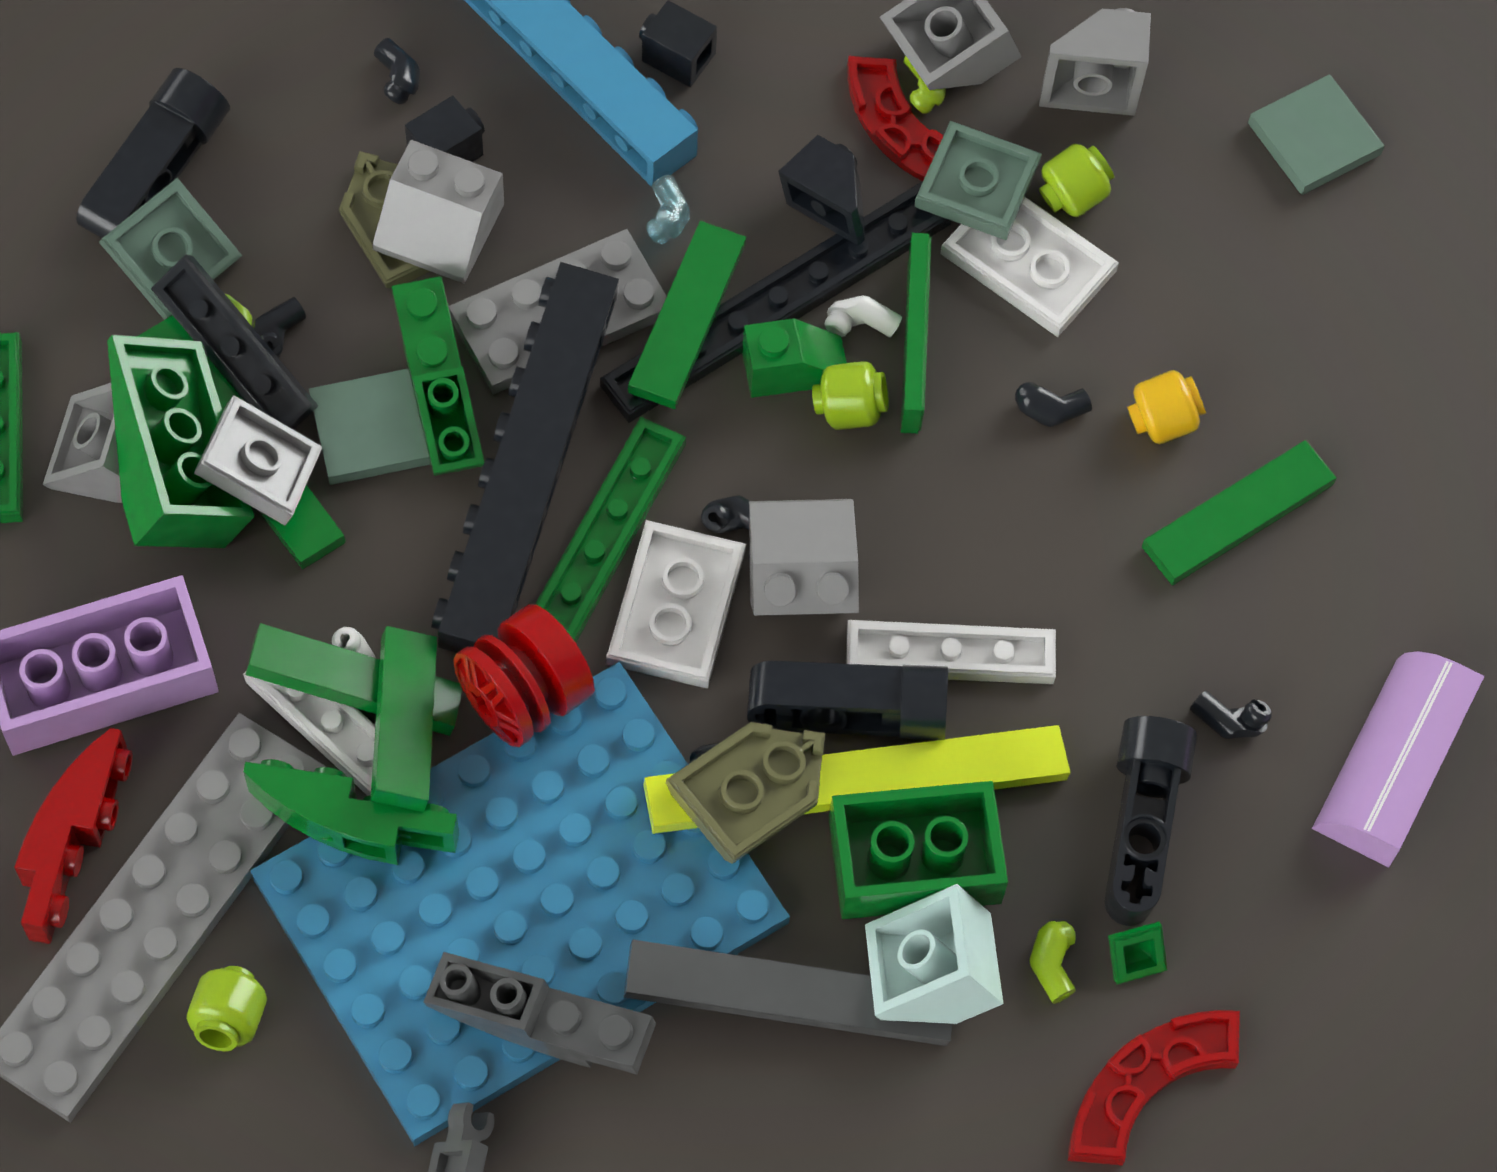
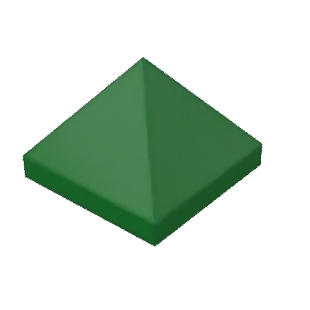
[1108,922,1167,984]

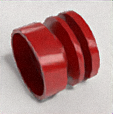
[453,604,595,747]

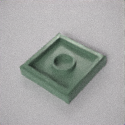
[1248,74,1384,195]
[914,121,1042,240]
[99,178,243,320]
[309,369,430,485]

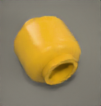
[1127,370,1206,444]

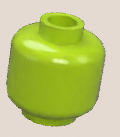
[1039,144,1115,217]
[812,361,889,430]
[186,966,267,1052]

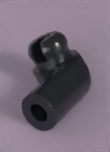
[374,38,420,104]
[253,297,306,358]
[1015,382,1092,427]
[701,495,750,533]
[1190,690,1272,739]

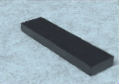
[151,254,318,430]

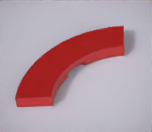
[847,56,944,181]
[1067,1010,1240,1166]

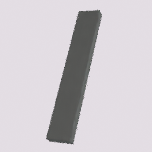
[624,939,952,1046]

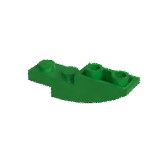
[392,276,484,476]
[243,759,459,865]

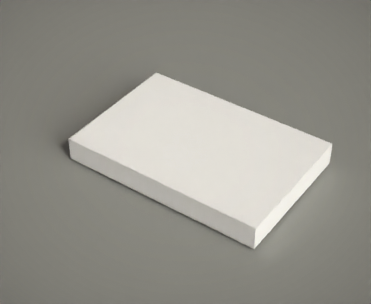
[940,197,1119,337]
[606,520,746,689]

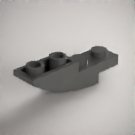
[423,952,656,1075]

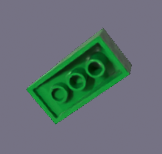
[107,335,254,548]

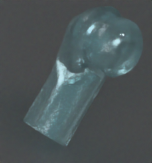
[647,175,690,244]

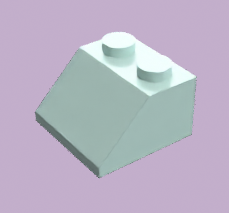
[865,884,1004,1024]

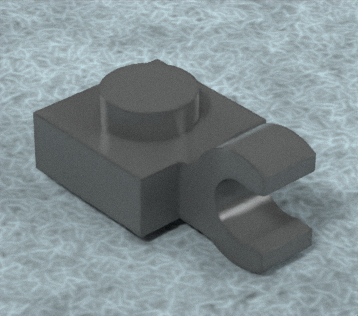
[428,1102,494,1172]

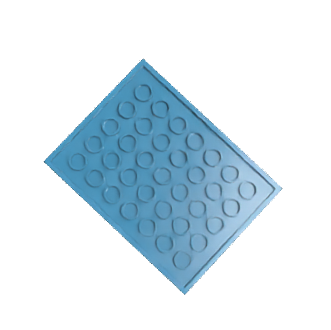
[250,662,790,1146]

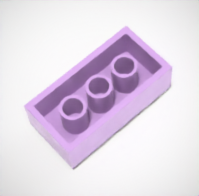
[0,575,219,756]

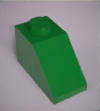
[742,318,847,398]

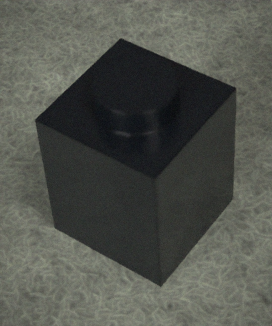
[639,0,717,88]
[405,95,485,162]

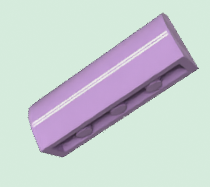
[1312,651,1484,868]

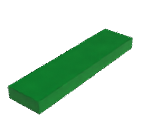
[628,220,746,410]
[900,233,932,434]
[0,332,23,523]
[1142,440,1337,586]
[245,623,462,736]
[370,626,437,812]

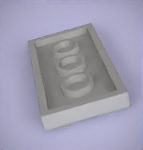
[448,229,667,395]

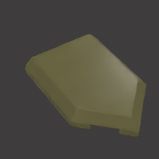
[339,151,431,288]
[666,722,825,864]

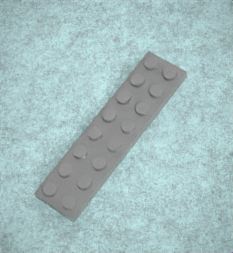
[0,713,326,1123]

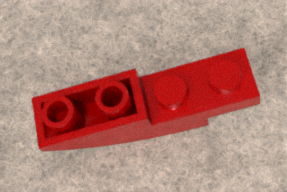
[14,728,133,944]

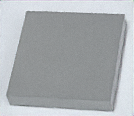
[194,395,322,525]

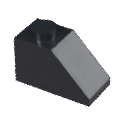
[778,135,865,246]

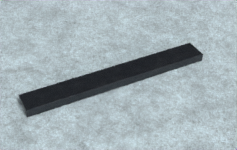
[600,181,951,423]

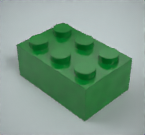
[829,781,1008,919]

